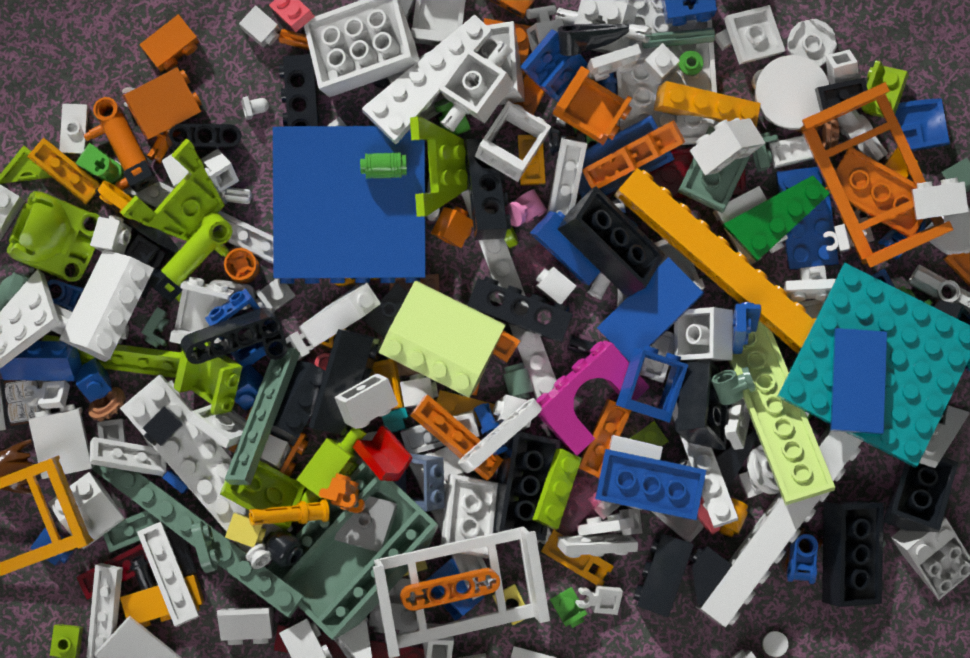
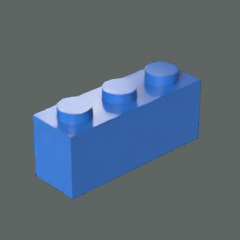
[530,211,600,285]
[0,341,82,381]

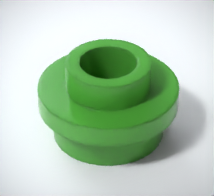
[678,51,703,76]

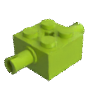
[297,427,367,503]

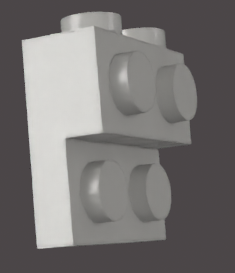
[369,578,425,634]

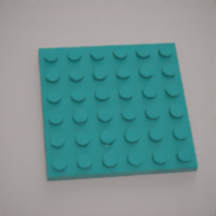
[777,263,970,468]

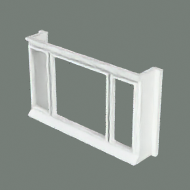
[373,527,550,658]

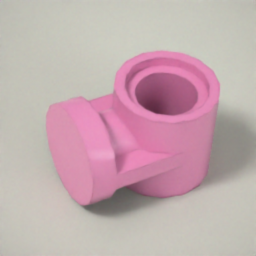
[505,189,547,227]

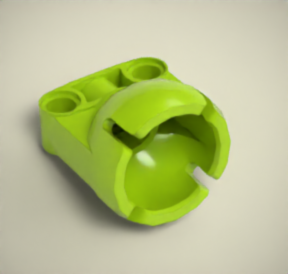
[7,191,100,282]

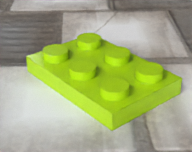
[220,461,305,530]

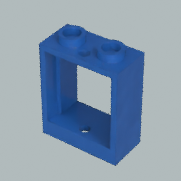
[205,288,278,369]
[616,345,688,423]

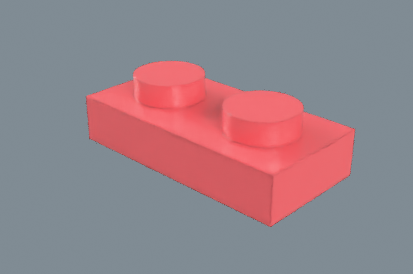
[269,0,315,32]

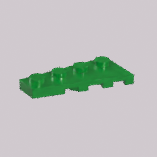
[722,175,830,262]

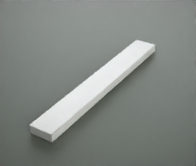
[115,160,273,264]

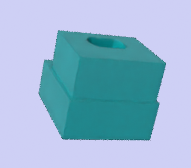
[382,407,408,433]

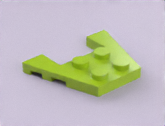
[410,116,468,217]
[120,139,225,241]

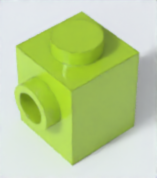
[50,624,84,658]

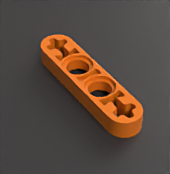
[400,568,500,611]

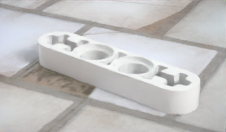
[458,398,542,473]

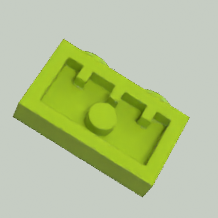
[861,61,909,118]

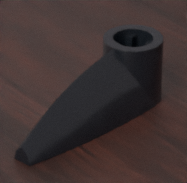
[558,24,630,56]

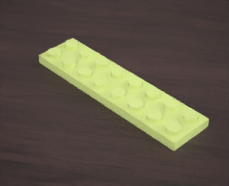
[729,321,835,506]

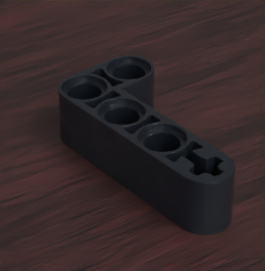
[180,307,288,364]

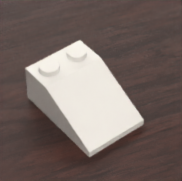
[477,21,525,105]

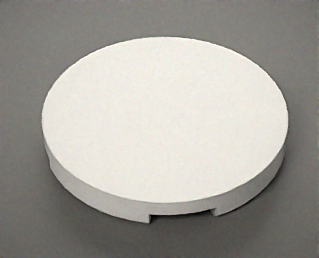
[755,55,829,130]

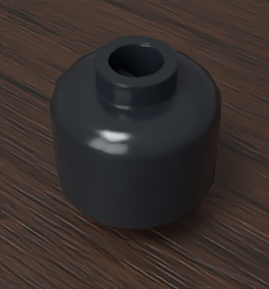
[264,528,303,567]

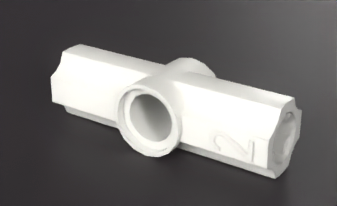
[837,110,888,161]
[908,265,970,313]

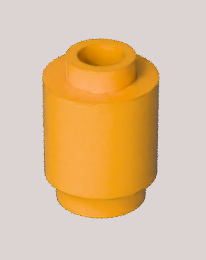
[718,498,748,537]

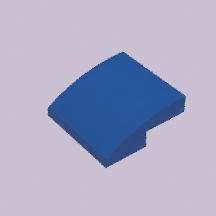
[520,29,588,102]

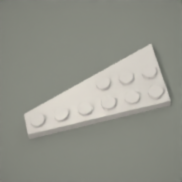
[0,269,60,368]

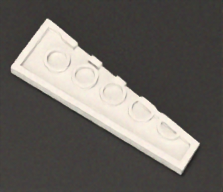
[362,15,492,145]

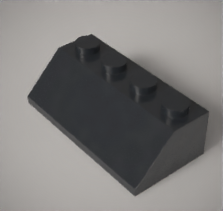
[557,186,665,298]
[309,329,381,436]
[493,431,561,541]
[822,500,884,607]

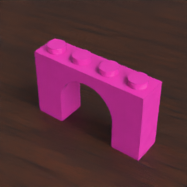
[536,340,650,456]

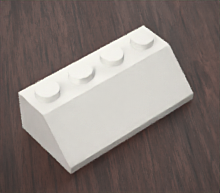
[59,249,154,362]

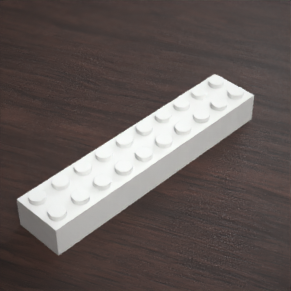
[695,424,863,627]

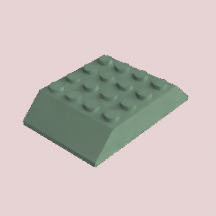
[267,462,439,640]

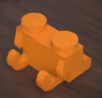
[319,473,365,513]

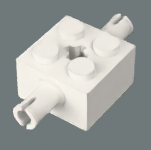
[555,0,652,53]
[438,41,514,132]

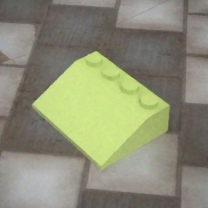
[379,281,506,397]

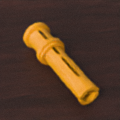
[249,499,329,526]

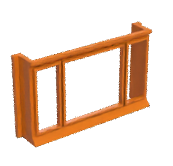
[800,82,954,268]

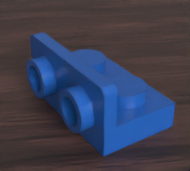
[732,302,761,354]

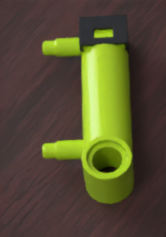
[148,212,233,303]

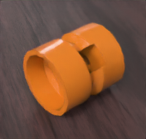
[224,248,260,284]

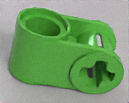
[76,143,124,184]

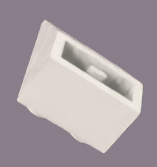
[891,517,970,600]

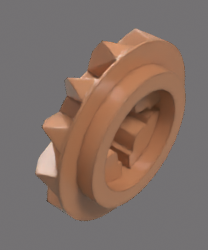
[822,118,840,150]
[88,387,126,422]

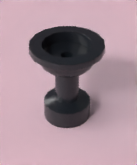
[549,126,587,156]

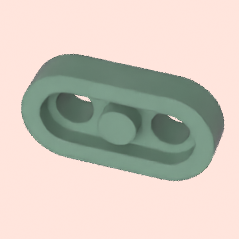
[191,521,220,573]

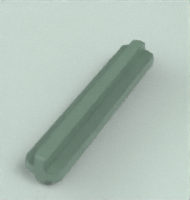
[642,28,715,49]

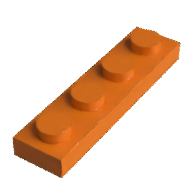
[410,394,503,481]

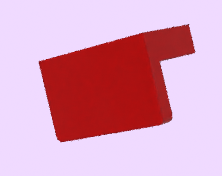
[353,426,412,481]

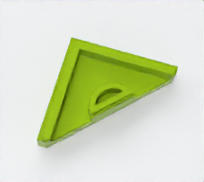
[0,145,52,184]

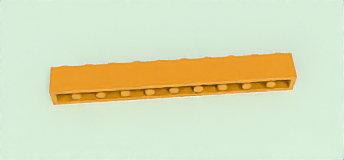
[614,168,816,354]

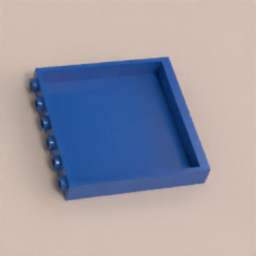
[273,126,426,284]

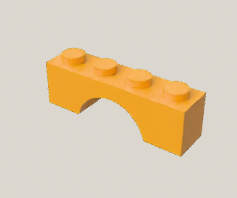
[654,81,761,127]

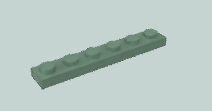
[224,348,300,485]

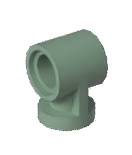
[712,367,756,405]

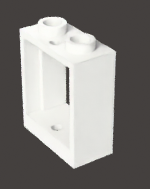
[475,101,551,182]

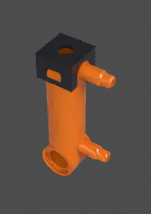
[84,97,159,193]

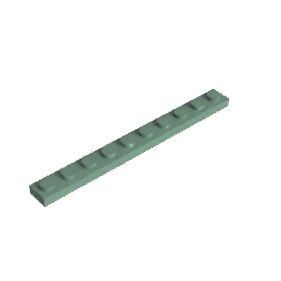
[92,465,305,618]

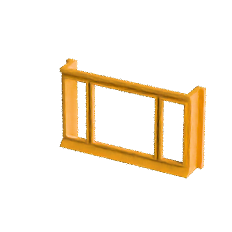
[0,455,94,576]

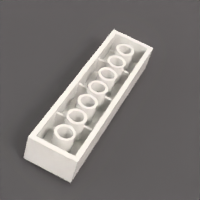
[120,375,293,553]

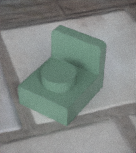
[752,133,778,172]
[141,307,169,348]

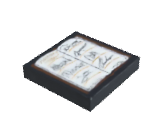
[0,379,57,429]

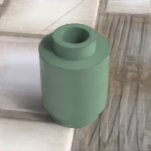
[504,363,534,399]

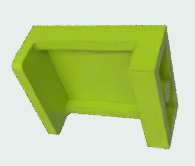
[174,342,243,415]

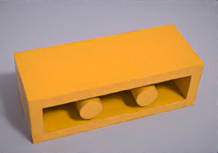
[120,574,205,627]

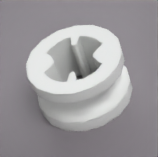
[246,544,271,569]

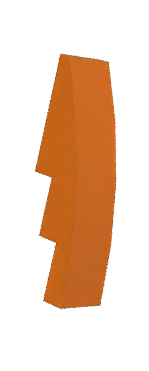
[582,120,685,189]

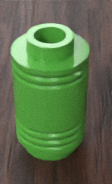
[360,152,407,179]

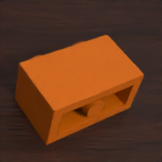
[139,14,199,72]

